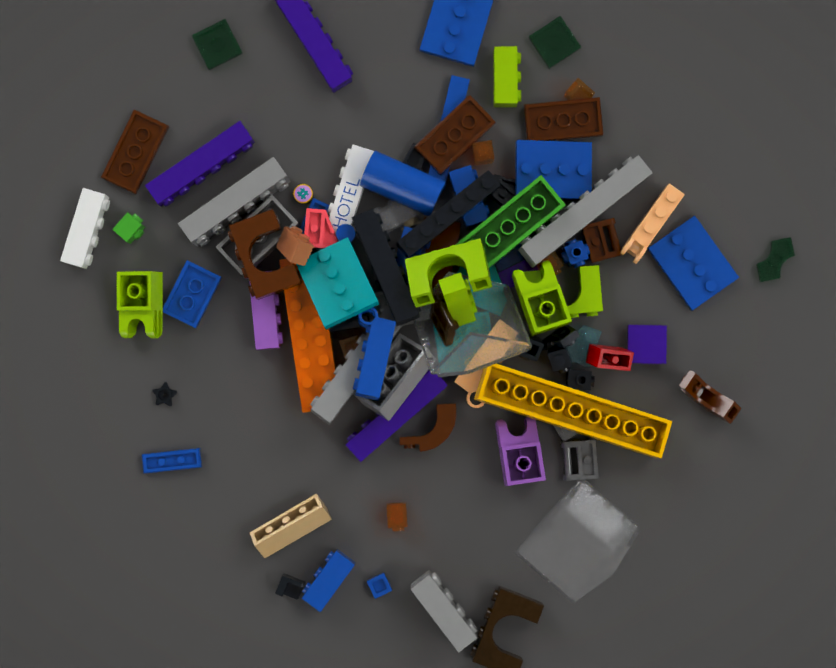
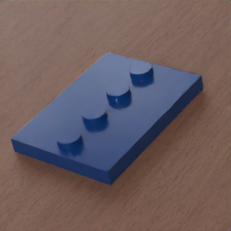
[420,0,493,67]
[515,140,592,200]
[647,216,739,311]

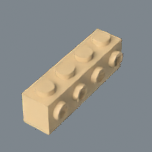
[250,494,332,558]

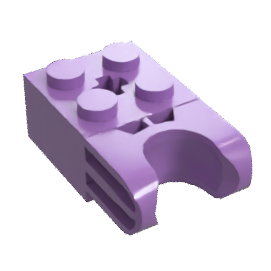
[495,417,546,486]

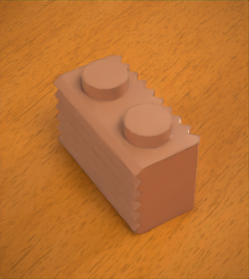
[276,226,314,266]

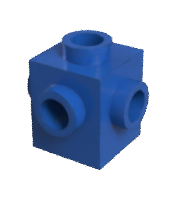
[561,239,590,268]

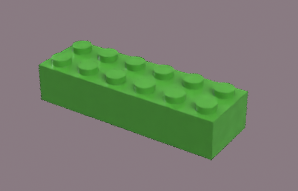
[455,175,566,268]

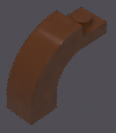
[679,370,742,424]
[400,403,456,452]

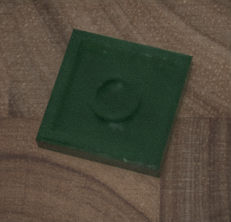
[529,16,581,69]
[192,19,243,70]

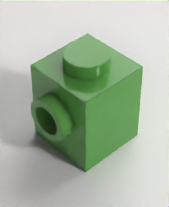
[112,212,145,244]

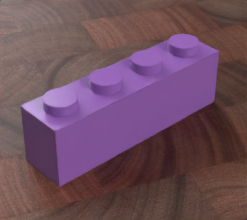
[249,271,284,350]

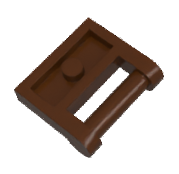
[582,218,622,263]

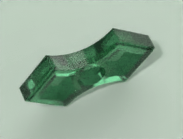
[756,237,795,282]

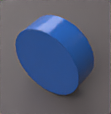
[336,224,356,242]

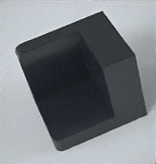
[275,573,305,600]

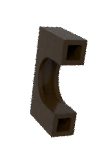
[470,586,544,668]

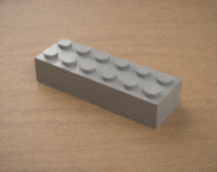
[178,157,291,247]

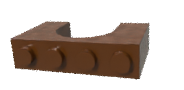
[228,209,302,300]

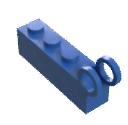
[353,307,396,401]

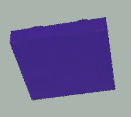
[627,325,667,364]

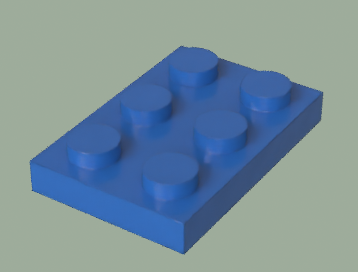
[163,260,222,329]

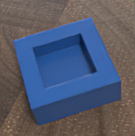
[367,572,392,599]

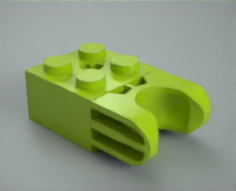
[512,260,572,336]
[117,271,163,339]

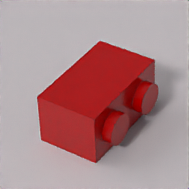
[586,344,634,371]

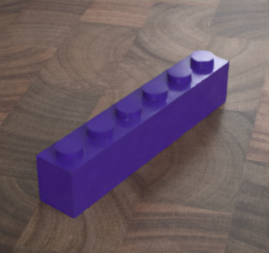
[275,0,353,93]
[145,121,255,207]
[346,368,448,462]

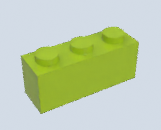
[493,46,521,107]
[438,272,478,326]

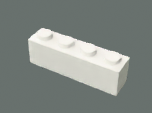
[60,188,110,269]

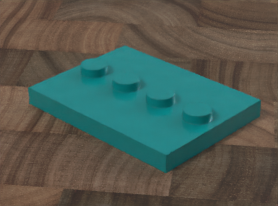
[296,237,379,330]

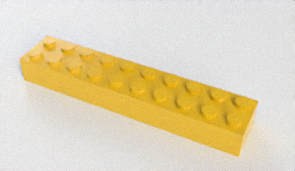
[474,361,672,458]

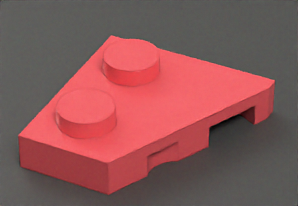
[304,208,338,249]

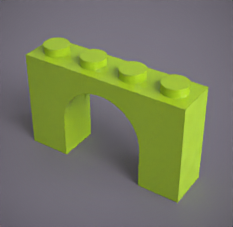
[405,239,493,308]
[523,265,603,318]

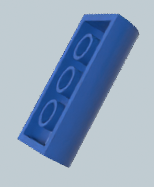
[360,150,446,217]

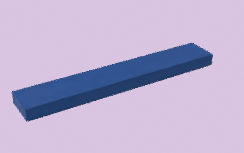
[429,75,470,190]

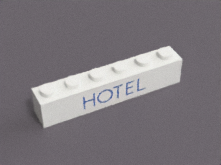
[316,145,374,251]

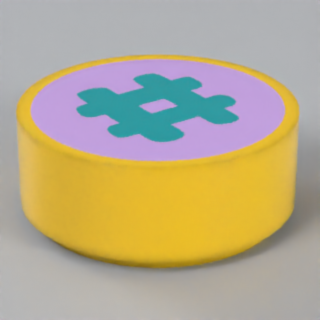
[293,184,313,204]

